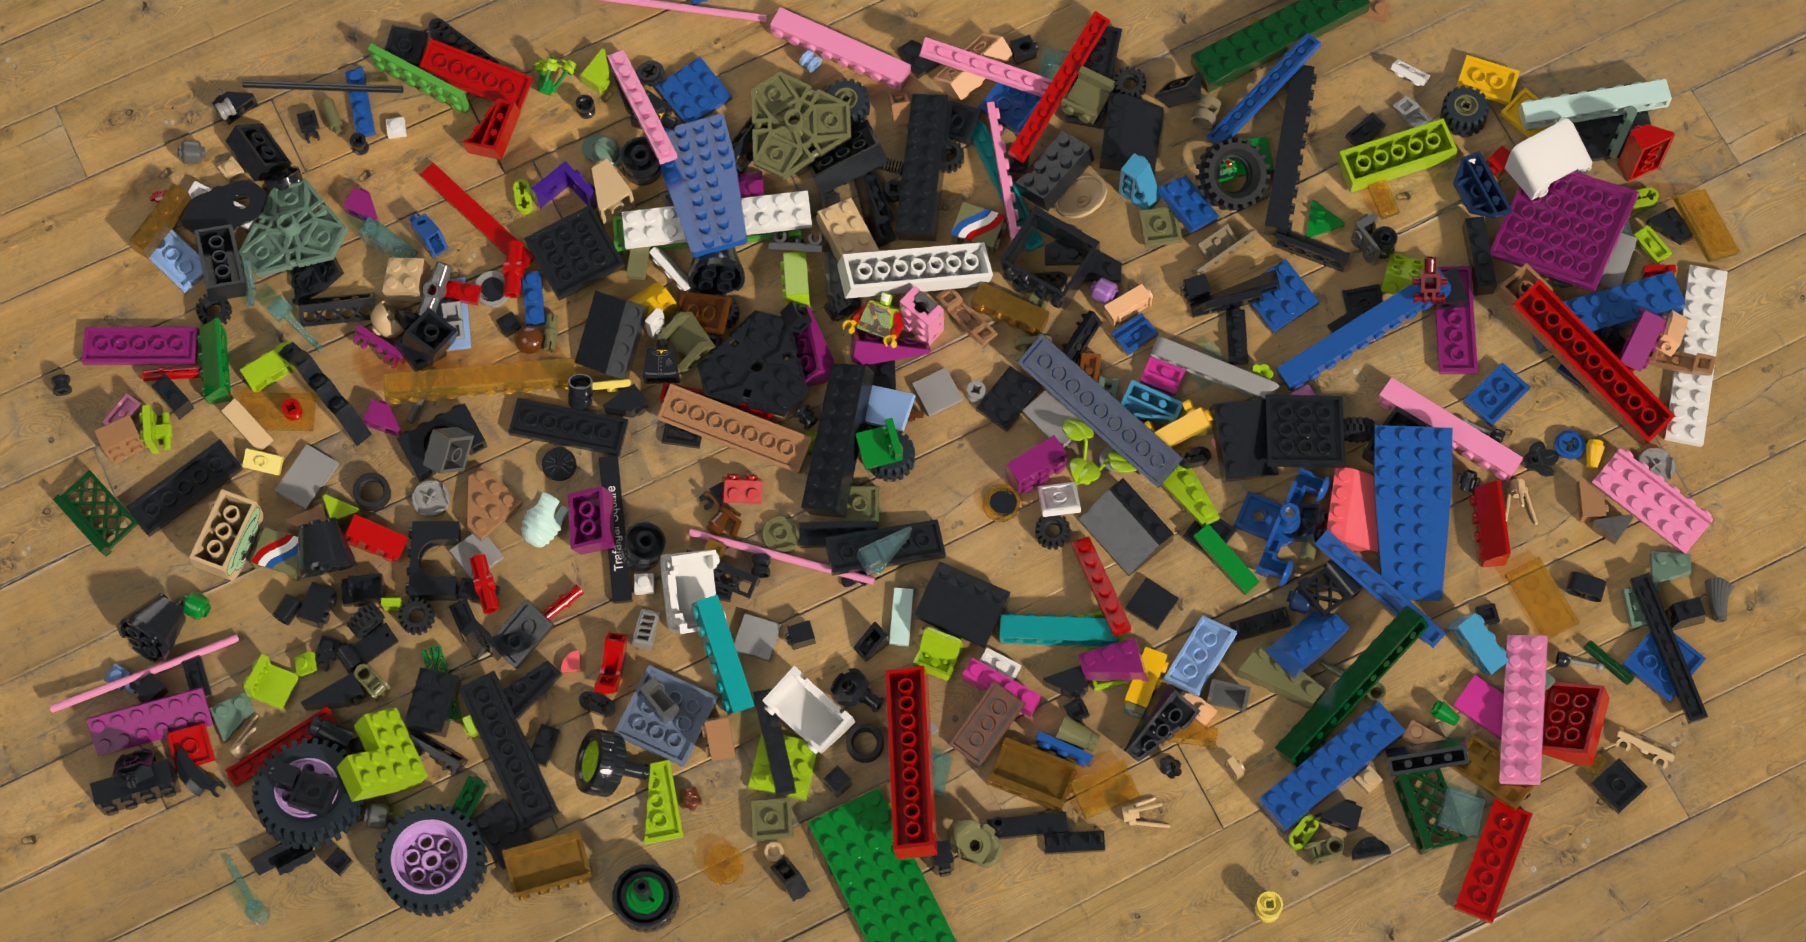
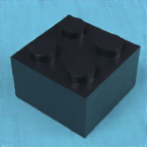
[402,308,458,366]

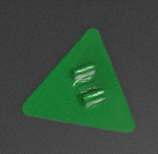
[1306,200,1345,238]

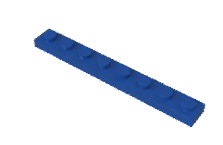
[1206,32,1322,145]
[1315,529,1446,648]

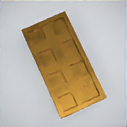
[1450,734,1535,811]

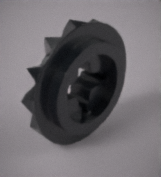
[636,61,665,87]

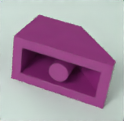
[343,187,380,228]
[363,400,402,437]

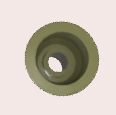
[1055,715,1100,752]

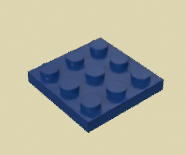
[655,57,733,124]
[978,82,1041,135]
[1250,259,1319,334]
[1622,632,1706,703]

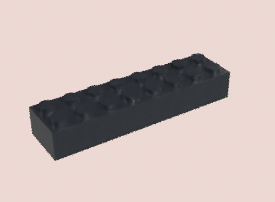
[895,94,953,241]
[801,363,875,518]

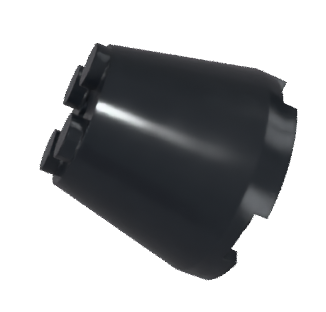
[688,247,745,295]
[297,517,356,578]
[117,593,186,662]

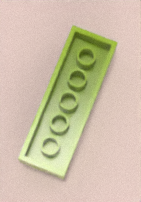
[1337,118,1457,193]

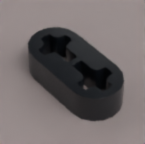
[1179,446,1212,469]
[579,691,615,718]

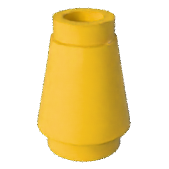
[1585,439,1605,469]

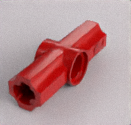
[503,240,525,298]
[469,554,500,614]

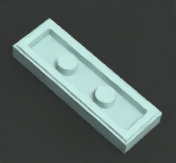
[889,588,914,647]

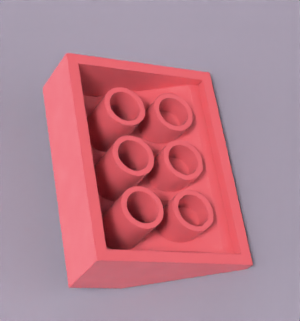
[1325,467,1379,554]

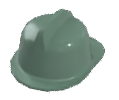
[582,134,622,167]

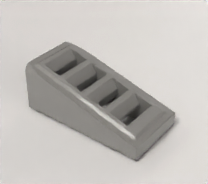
[632,609,661,650]

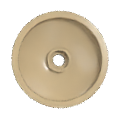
[1054,173,1107,219]

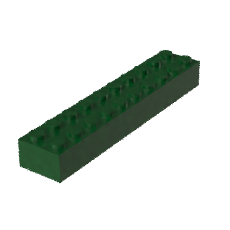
[1190,0,1370,93]

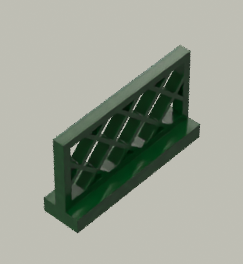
[53,470,139,557]
[1393,768,1467,855]

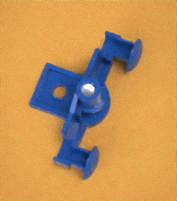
[1233,468,1330,586]

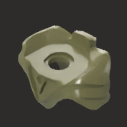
[947,820,1003,868]

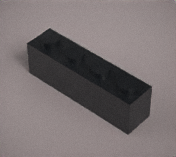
[1462,216,1497,296]
[1385,736,1470,776]

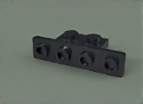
[250,841,325,876]

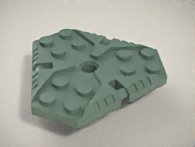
[238,178,349,278]

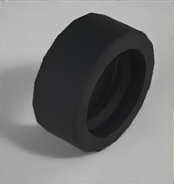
[353,472,391,511]
[846,724,884,763]

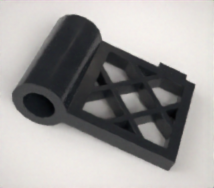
[1297,559,1363,617]

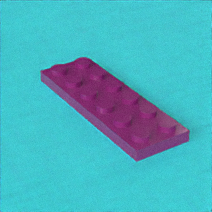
[1435,266,1478,374]
[82,327,199,365]
[86,686,214,756]

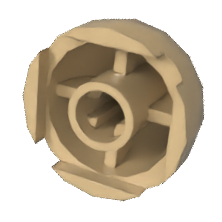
[370,301,405,338]

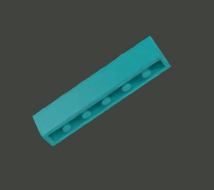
[691,595,755,716]
[1000,613,1118,647]

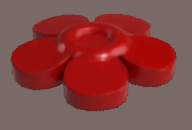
[149,190,168,203]

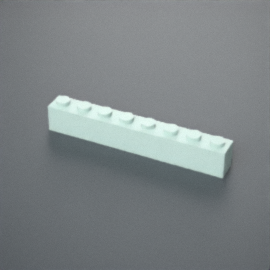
[1518,79,1672,131]

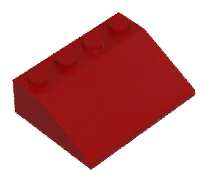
[1542,682,1610,766]

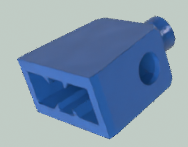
[410,214,448,259]

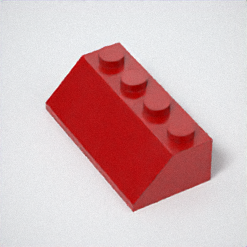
[1617,124,1675,182]
[1469,480,1511,567]

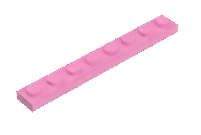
[919,37,1052,97]
[607,50,677,164]
[987,102,1021,242]

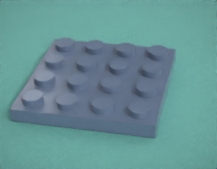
[614,665,719,768]

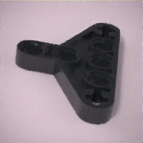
[429,18,500,65]

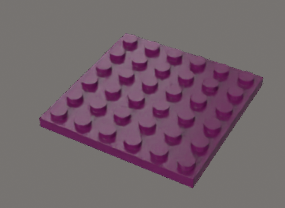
[1490,171,1639,292]

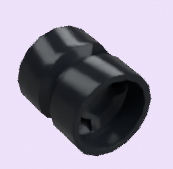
[1372,226,1398,259]
[568,374,593,410]

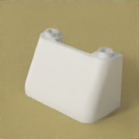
[1505,118,1592,200]
[660,549,726,634]
[762,666,855,754]

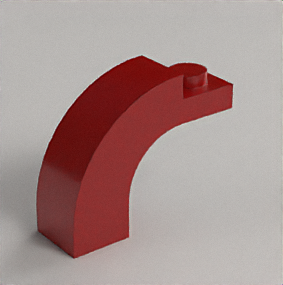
[594,632,628,695]

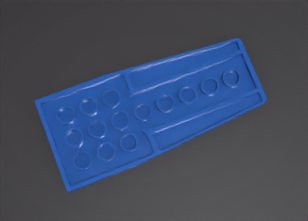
[660,113,748,257]
[1373,425,1453,601]

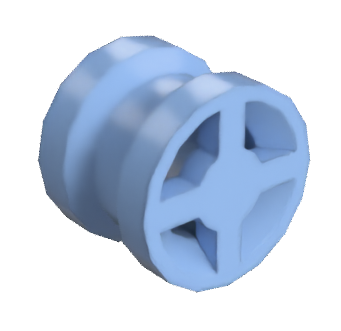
[799,50,822,73]

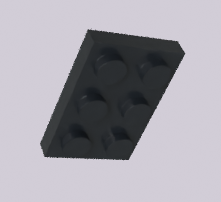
[976,366,1041,432]
[493,599,555,669]
[470,798,533,870]

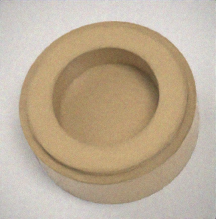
[764,841,784,862]

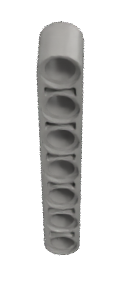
[1150,337,1279,400]

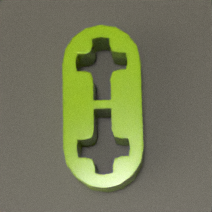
[513,179,533,215]
[1632,187,1659,210]
[1288,815,1319,850]

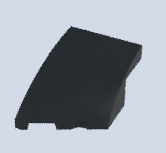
[291,257,344,305]

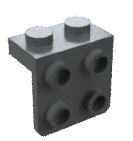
[1351,212,1381,266]

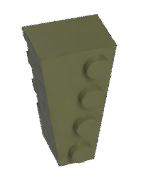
[1237,641,1325,709]

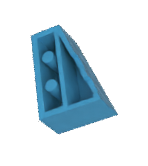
[1118,153,1161,210]
[1121,380,1184,424]
[1445,613,1509,675]

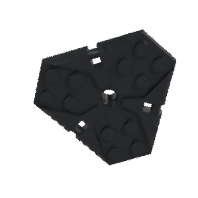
[697,310,809,417]

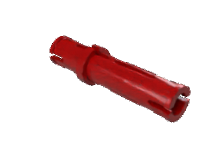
[142,366,201,382]
[542,584,584,620]

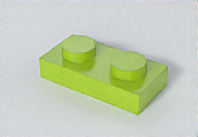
[1633,225,1672,264]

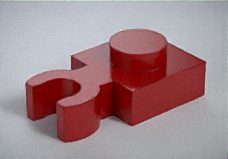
[1641,264,1677,279]

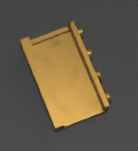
[987,737,1079,812]
[502,830,592,901]

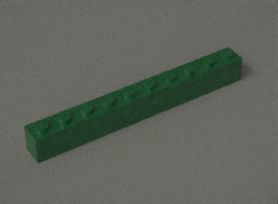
[1275,605,1429,768]

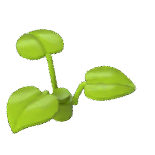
[1062,419,1137,485]

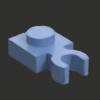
[104,663,141,695]

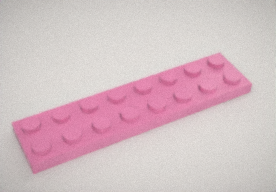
[1499,635,1548,785]

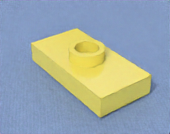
[593,379,632,393]
[242,448,284,476]

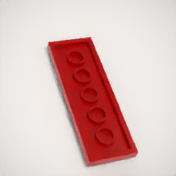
[419,39,534,112]
[1454,799,1533,924]

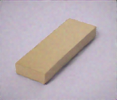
[221,398,274,451]

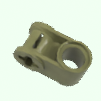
[354,664,391,701]
[1304,836,1344,866]

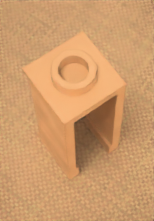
[1103,284,1153,328]
[1656,310,1689,357]

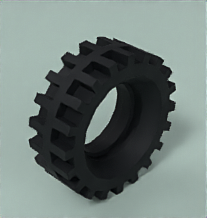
[1195,138,1271,211]

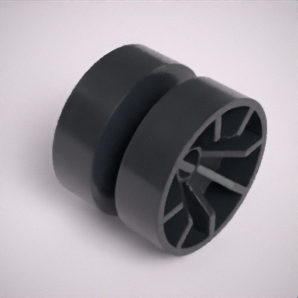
[621,137,662,186]
[620,522,666,571]

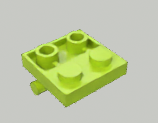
[139,405,173,454]

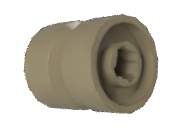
[1191,95,1221,129]

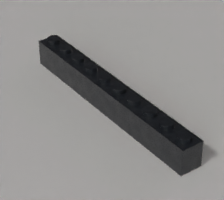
[1264,65,1317,236]

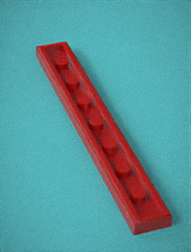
[420,163,535,268]

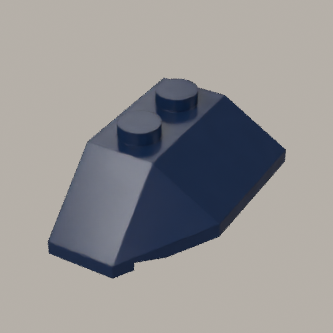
[1453,151,1513,219]

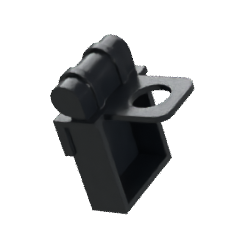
[341,573,385,607]

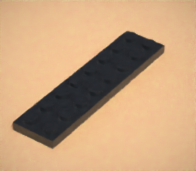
[459,671,560,829]

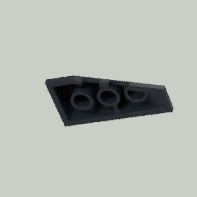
[1124,682,1200,762]

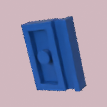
[1111,313,1158,356]

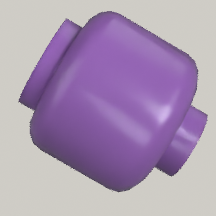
[1090,278,1119,305]

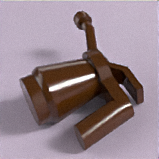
[704,491,742,538]

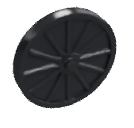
[542,448,576,481]

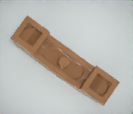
[936,289,998,346]
[1648,349,1716,376]

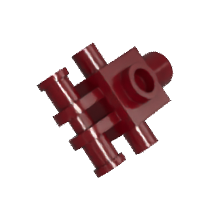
[1412,256,1447,304]

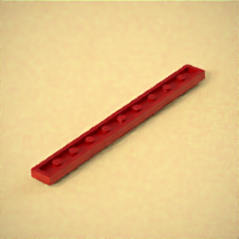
[1007,11,1110,163]

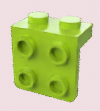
[1381,254,1424,295]
[912,627,962,681]
[243,654,298,709]

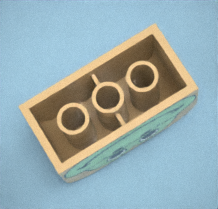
[189,489,263,581]

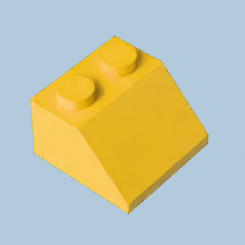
[628,281,677,331]

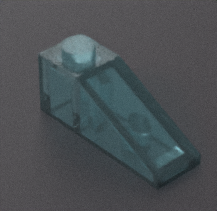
[358,217,418,258]
[857,526,912,576]

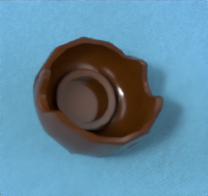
[515,325,544,354]

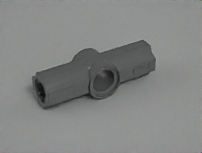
[417,261,453,316]

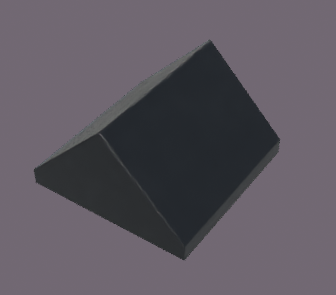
[1155,72,1201,108]

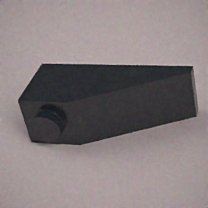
[301,673,366,711]

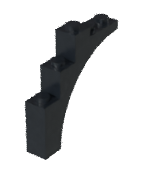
[278,342,372,446]

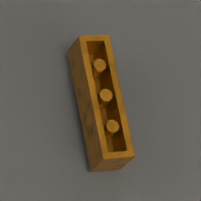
[129,183,191,259]
[971,282,1050,336]

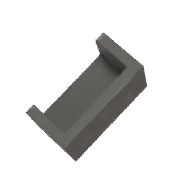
[640,677,681,724]
[1207,679,1251,712]

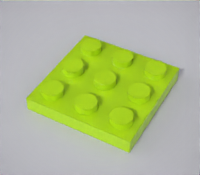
[748,732,818,801]

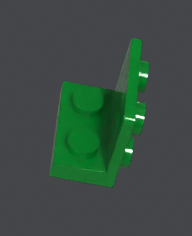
[856,418,903,470]

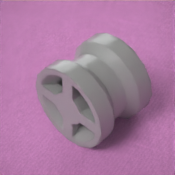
[215,97,237,120]
[967,381,986,404]

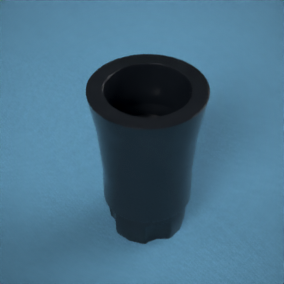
[306,716,354,751]

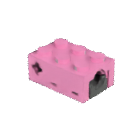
[900,286,944,346]

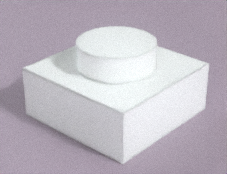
[386,117,407,139]
[634,573,654,595]

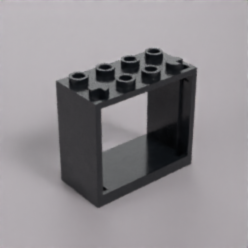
[999,206,1100,310]

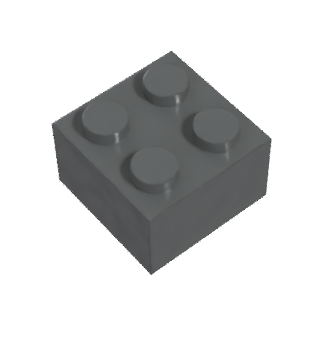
[423,427,474,474]

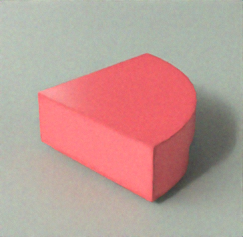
[561,650,581,673]

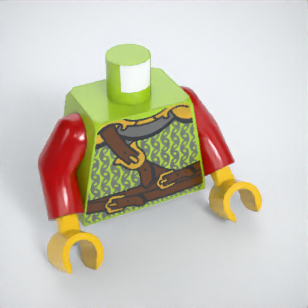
[842,292,904,348]

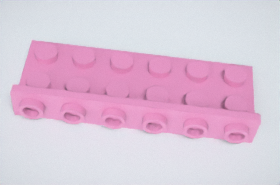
[1591,448,1713,554]

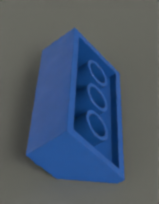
[1266,611,1350,678]

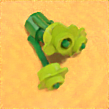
[533,56,579,96]

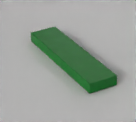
[1193,524,1260,595]

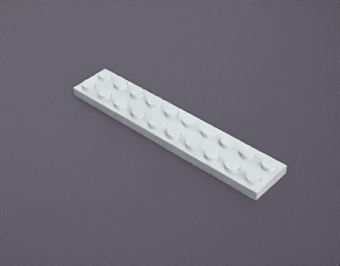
[622,190,812,249]
[1664,265,1728,447]

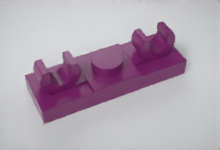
[353,324,406,369]

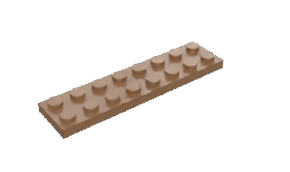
[657,384,813,474]

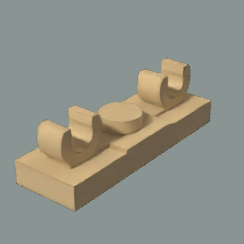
[1616,726,1676,769]

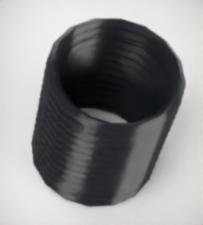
[272,594,302,626]

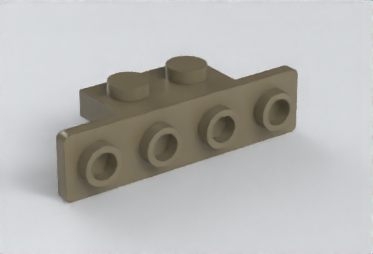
[1191,224,1257,275]

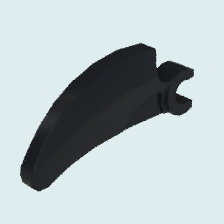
[176,748,227,797]

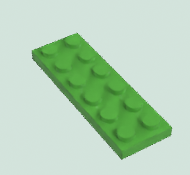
[368,43,470,113]

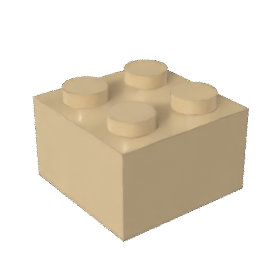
[382,258,431,302]

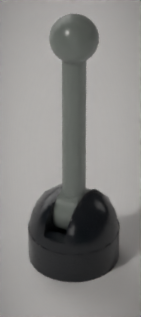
[1461,417,1506,444]
[1555,651,1604,671]

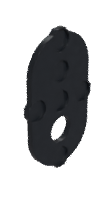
[181,180,267,235]

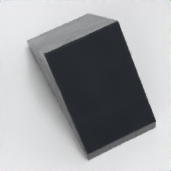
[853,621,889,662]

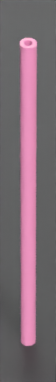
[600,0,767,22]
[689,529,875,585]
[49,634,239,713]

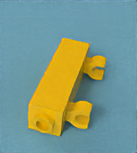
[1144,399,1213,447]

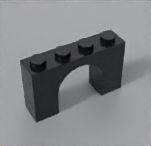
[397,403,488,482]
[406,521,461,601]

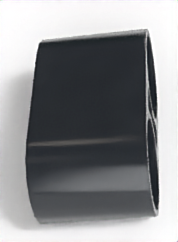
[1566,571,1607,602]

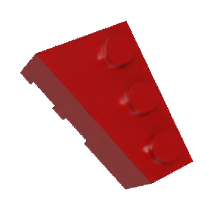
[462,98,521,160]
[344,514,408,562]

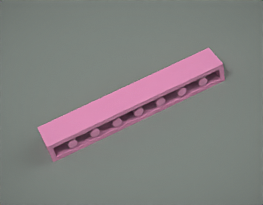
[770,7,911,90]
[1377,377,1523,482]

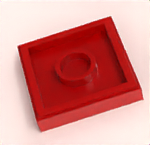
[166,722,216,771]

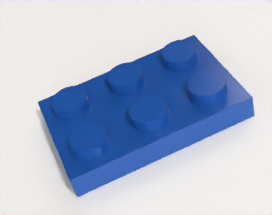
[1156,175,1219,233]
[1463,362,1531,427]

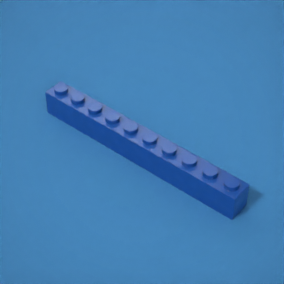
[1277,268,1451,392]

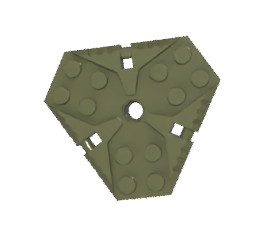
[751,71,851,180]

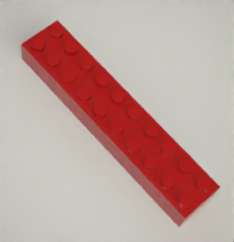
[1508,279,1675,445]
[885,665,938,860]

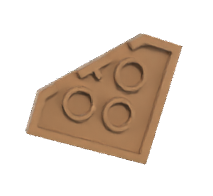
[467,466,522,541]

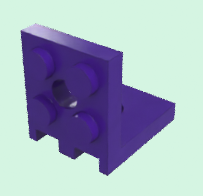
[531,161,598,210]

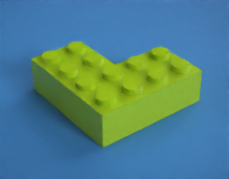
[337,708,428,802]

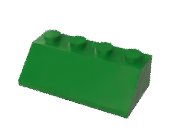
[198,318,232,404]

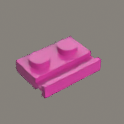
[1140,356,1185,396]

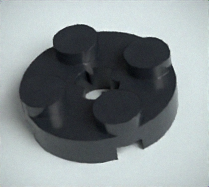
[264,166,303,191]
[830,668,869,706]

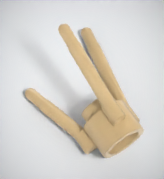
[1505,479,1538,525]
[229,715,275,761]
[1122,797,1170,828]

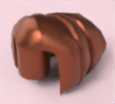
[680,787,702,811]

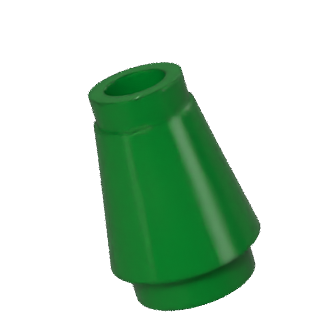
[1430,700,1460,726]

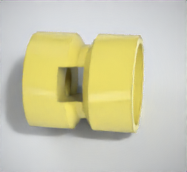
[1254,891,1283,923]

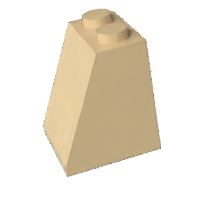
[592,159,635,227]

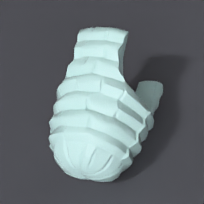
[521,492,569,548]

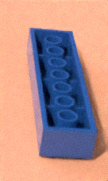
[1530,271,1686,353]
[1257,701,1405,834]

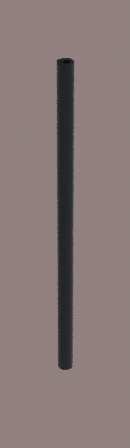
[242,80,404,93]

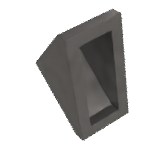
[1591,514,1633,545]

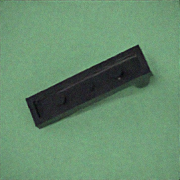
[987,812,1068,840]

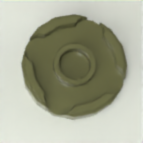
[762,516,800,554]

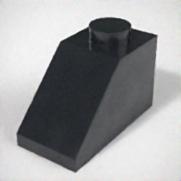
[212,92,258,125]
[603,384,649,418]
[1043,665,1089,699]
[1313,799,1363,832]
[770,857,810,902]

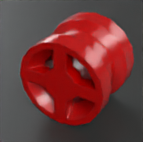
[281,398,303,421]

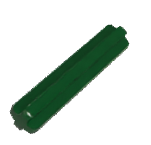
[1584,640,1634,685]

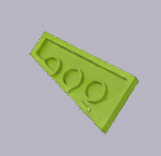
[1162,465,1219,527]
[644,760,684,845]

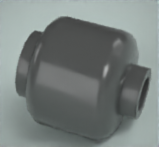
[178,140,205,164]
[363,802,393,829]

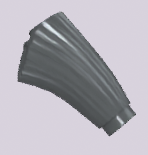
[1704,577,1734,623]

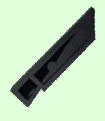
[854,170,897,248]
[1190,270,1281,318]

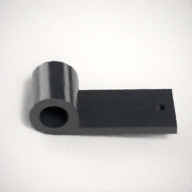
[336,622,399,674]

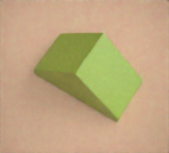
[323,494,362,526]

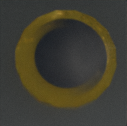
[982,484,1021,522]

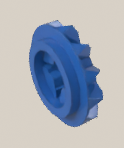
[1554,430,1585,460]

